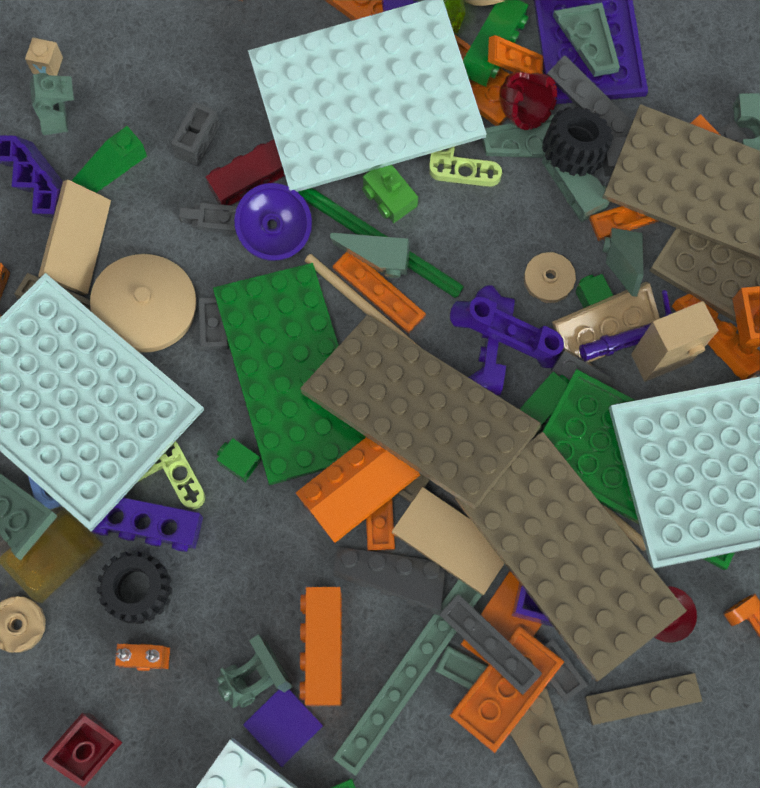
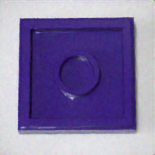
[243,689,323,767]

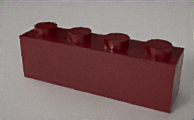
[205,139,285,206]

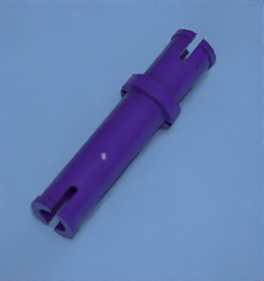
[579,323,651,361]

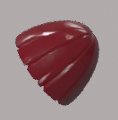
[499,72,557,130]

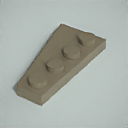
[510,688,579,788]

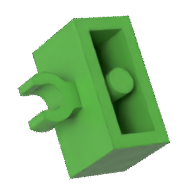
[362,165,418,223]

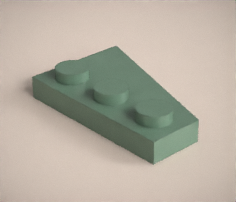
[553,3,620,77]

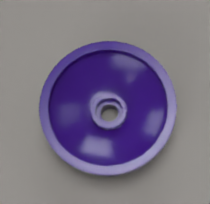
[234,183,312,261]

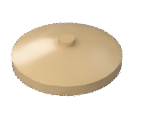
[90,254,196,353]

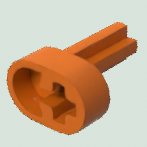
[723,593,760,637]

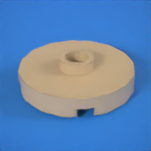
[524,252,576,303]
[0,597,46,653]

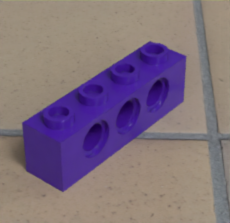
[92,498,203,552]

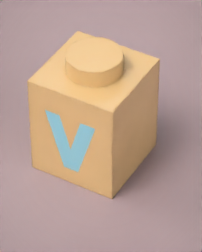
[25,37,63,76]

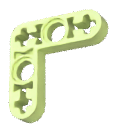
[429,146,502,187]
[138,441,205,509]

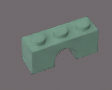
[733,93,760,151]

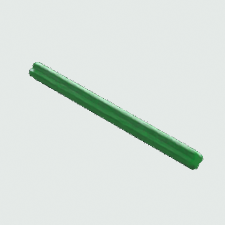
[298,188,464,298]

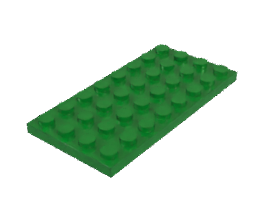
[213,263,366,486]
[543,369,735,570]

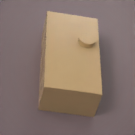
[631,301,719,382]

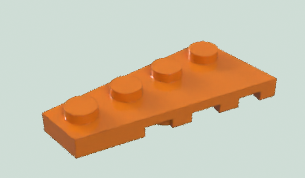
[671,294,760,380]

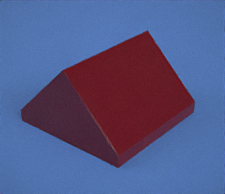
[42,713,123,788]

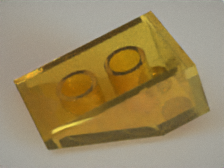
[0,509,103,604]

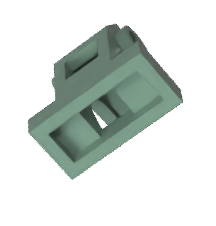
[30,73,74,135]
[216,634,294,708]

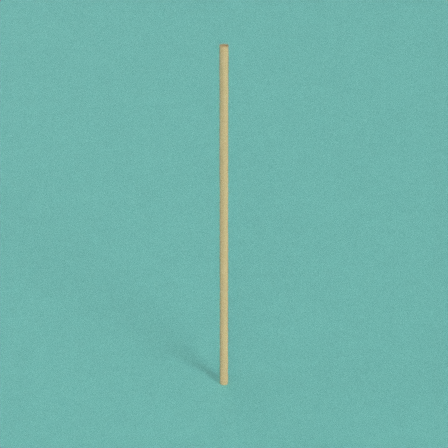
[305,254,646,552]

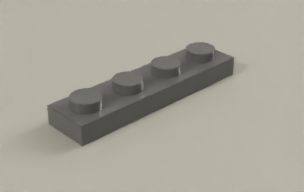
[546,55,632,138]
[439,594,542,695]

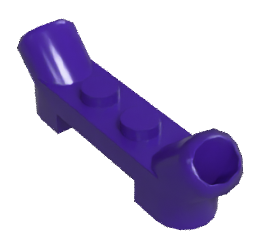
[468,285,515,396]
[450,297,564,368]

